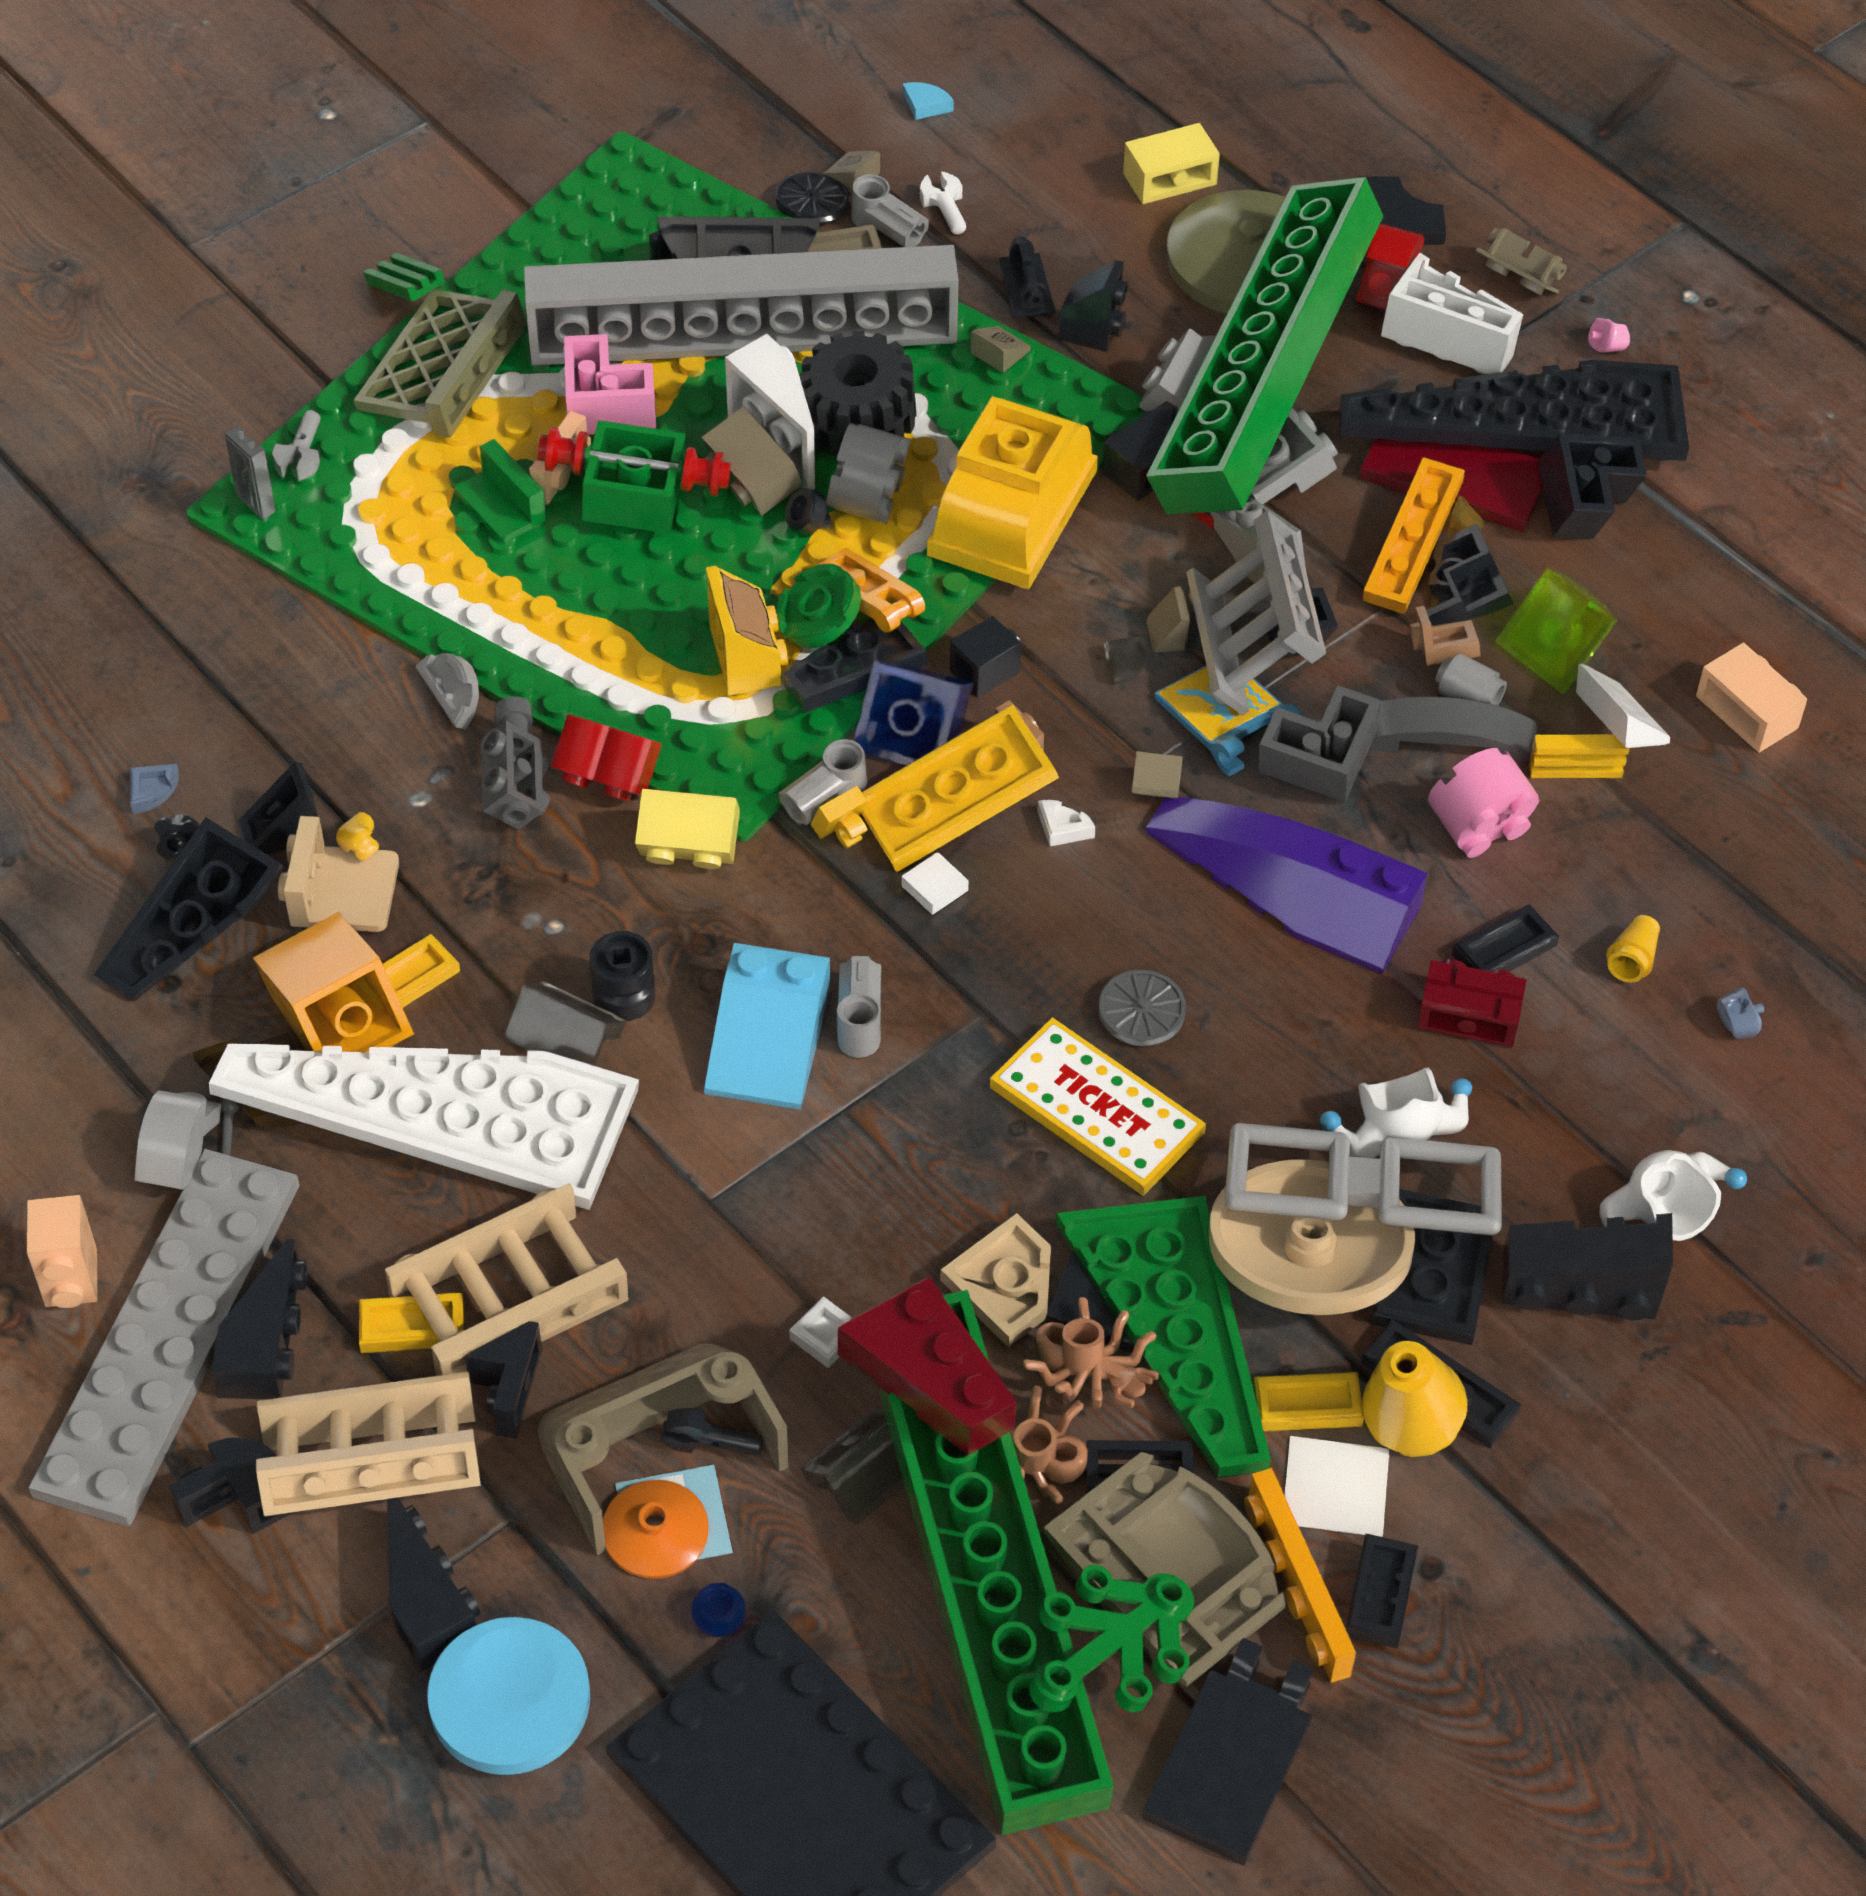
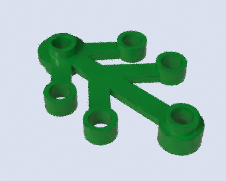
[1029,1565,1194,1712]

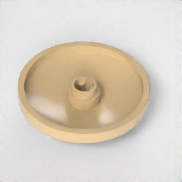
[1209,1160,1415,1315]

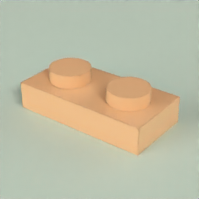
[529,411,591,505]

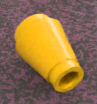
[1606,915,1660,983]

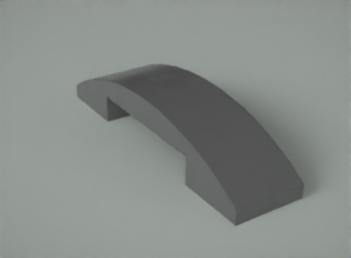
[1369,697,1537,762]

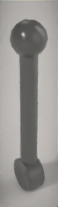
[220,1098,239,1156]

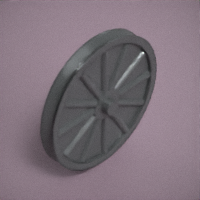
[1099,970,1186,1046]

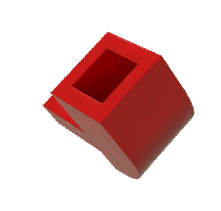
[1355,224,1425,311]

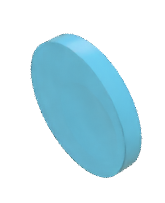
[428,1617,590,1775]

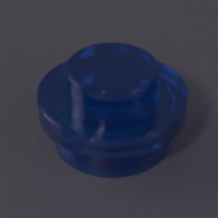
[691,1583,746,1637]

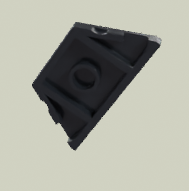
[657,216,820,259]

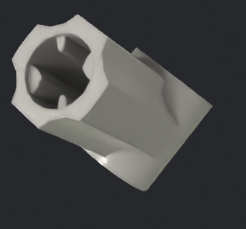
[851,174,929,247]
[779,739,867,826]
[837,956,881,1058]

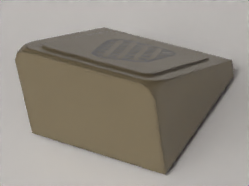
[823,151,880,194]
[971,326,1031,373]

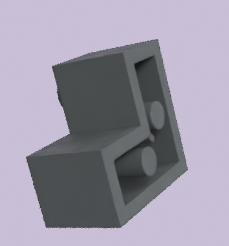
[1259,685,1381,803]

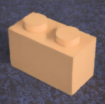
[1696,642,1807,753]
[27,1195,97,1308]

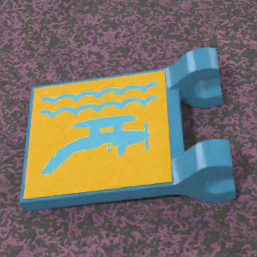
[1155,665,1303,776]

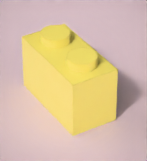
[1123,123,1220,205]
[635,789,740,869]

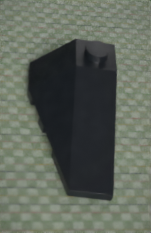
[94,817,284,1001]

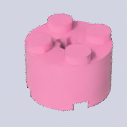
[1428,748,1539,858]

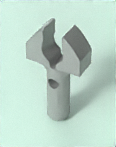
[272,411,321,481]

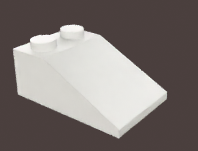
[725,334,815,490]

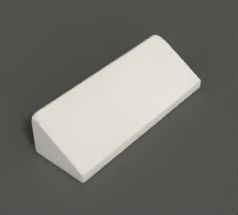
[1576,664,1670,748]

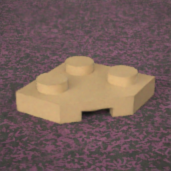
[940,1213,1051,1347]

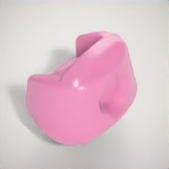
[1588,318,1630,353]

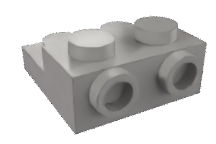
[1250,408,1338,505]

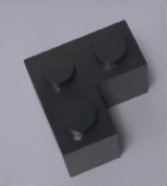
[1538,434,1647,539]

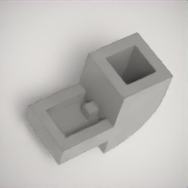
[134,1090,221,1190]

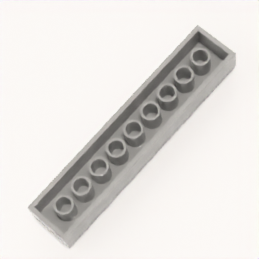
[524,245,959,365]

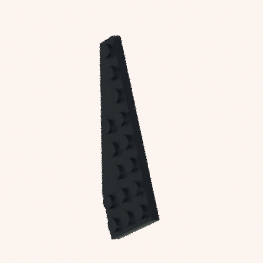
[1339,359,1689,461]

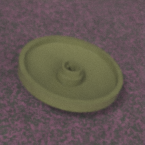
[1166,190,1286,314]

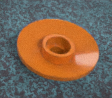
[603,1480,709,1579]

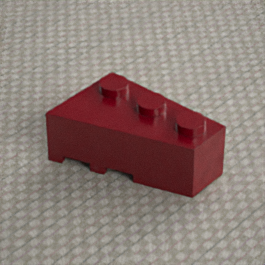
[837,1277,1017,1455]

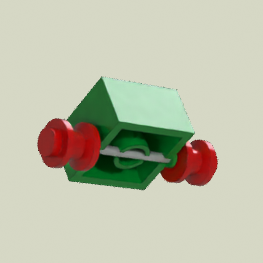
[537,420,731,534]

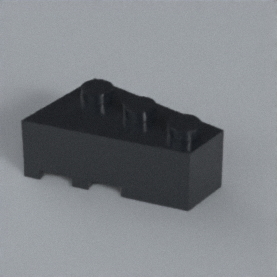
[1502,1213,1673,1320]

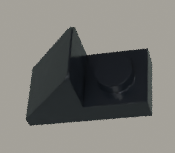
[465,1321,542,1439]

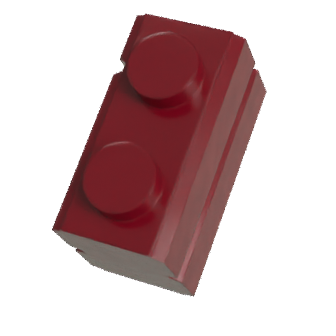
[1417,959,1527,1047]

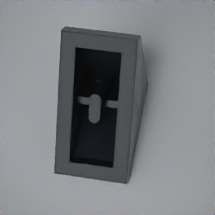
[239,761,318,855]

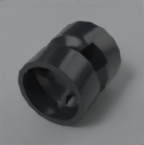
[589,931,656,1021]

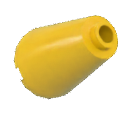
[1362,1341,1468,1458]

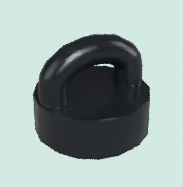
[786,488,832,534]

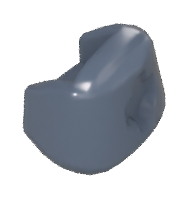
[1717,987,1764,1039]

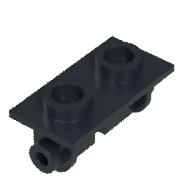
[999,236,1056,318]

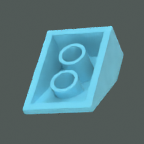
[704,943,830,1110]

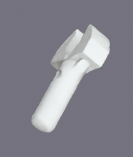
[920,172,966,235]

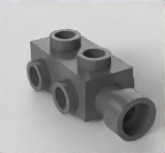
[481,696,550,830]

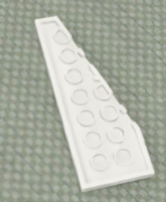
[209,1044,639,1210]

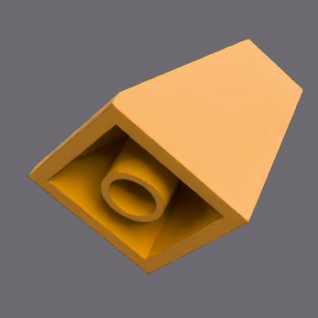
[253,912,414,1052]

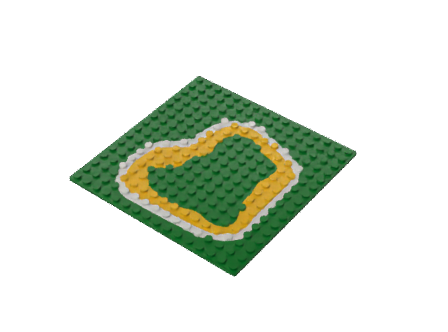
[187,131,1146,842]

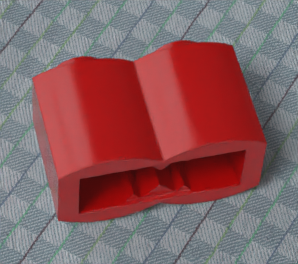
[551,714,662,802]

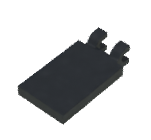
[1142,1638,1313,1866]

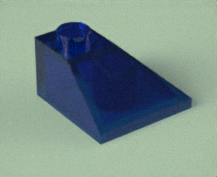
[854,660,973,766]

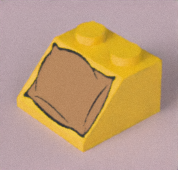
[706,566,788,695]

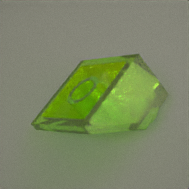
[1495,568,1618,694]

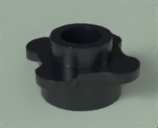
[154,814,199,859]

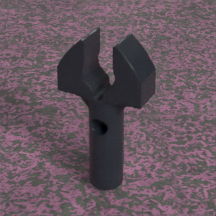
[661,1408,763,1456]

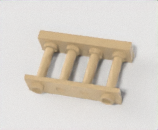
[385,1183,629,1376]
[256,1372,481,1516]

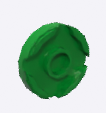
[775,563,861,648]

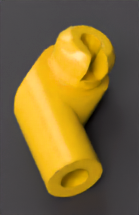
[336,812,379,861]

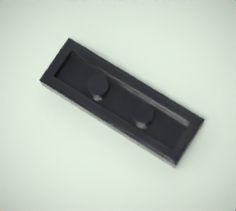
[1361,1319,1521,1449]

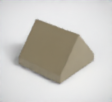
[1132,751,1183,799]

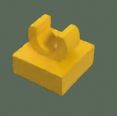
[810,786,868,849]

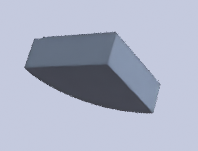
[130,764,180,814]

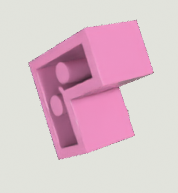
[564,334,656,434]

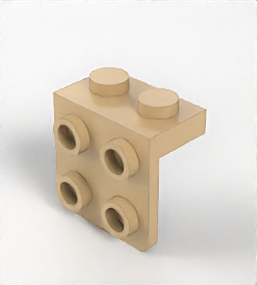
[278,816,399,932]

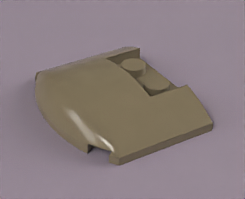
[1044,1452,1285,1687]

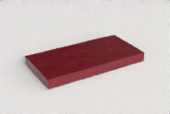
[1359,439,1544,532]

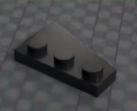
[783,618,927,713]

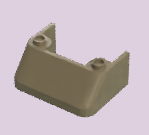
[538,1343,788,1555]

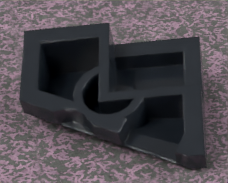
[1426,523,1514,625]

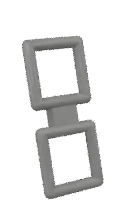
[1225,1123,1502,1235]

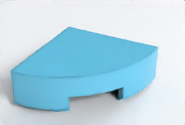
[903,82,954,120]

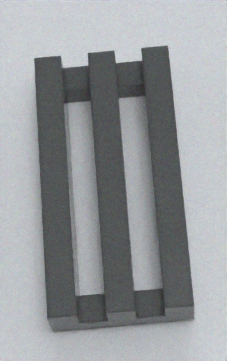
[225,426,276,519]

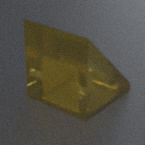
[1448,495,1485,534]

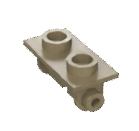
[1476,228,1567,295]

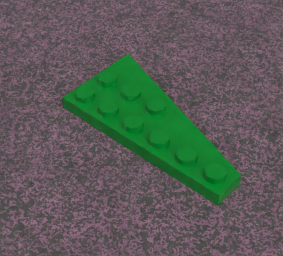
[1055,1196,1271,1478]

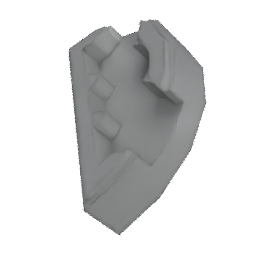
[415,653,479,730]

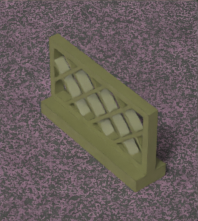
[353,289,527,438]

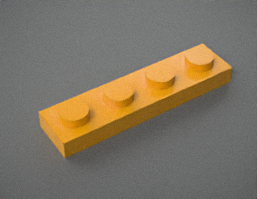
[1362,457,1465,614]
[1244,1468,1356,1683]

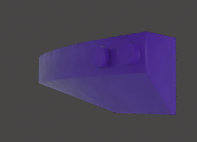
[1146,796,1428,974]

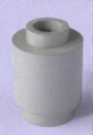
[1435,653,1507,706]

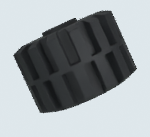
[800,331,917,456]

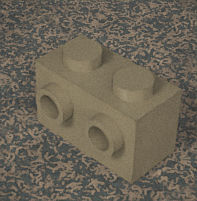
[702,406,803,516]

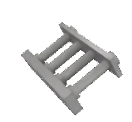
[1186,510,1326,716]

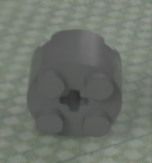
[827,423,911,524]

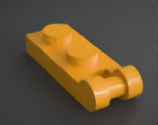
[815,548,925,633]

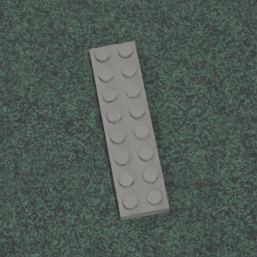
[29,1149,300,1527]

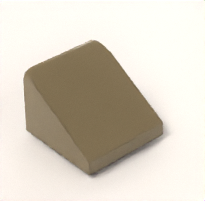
[1146,586,1190,652]

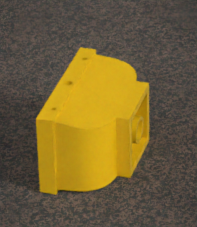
[927,396,1098,590]

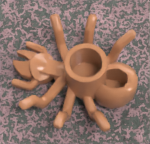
[1022,1297,1159,1409]
[1010,1385,1087,1504]

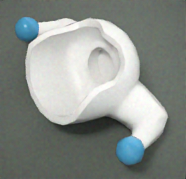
[1319,1067,1472,1158]
[1599,1150,1747,1241]

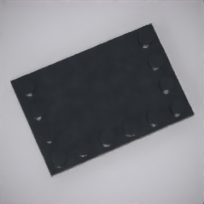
[606,1610,996,1896]

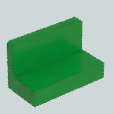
[454,439,546,543]

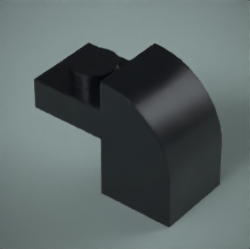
[169,1437,294,1534]

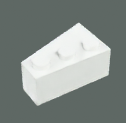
[1381,253,1523,374]

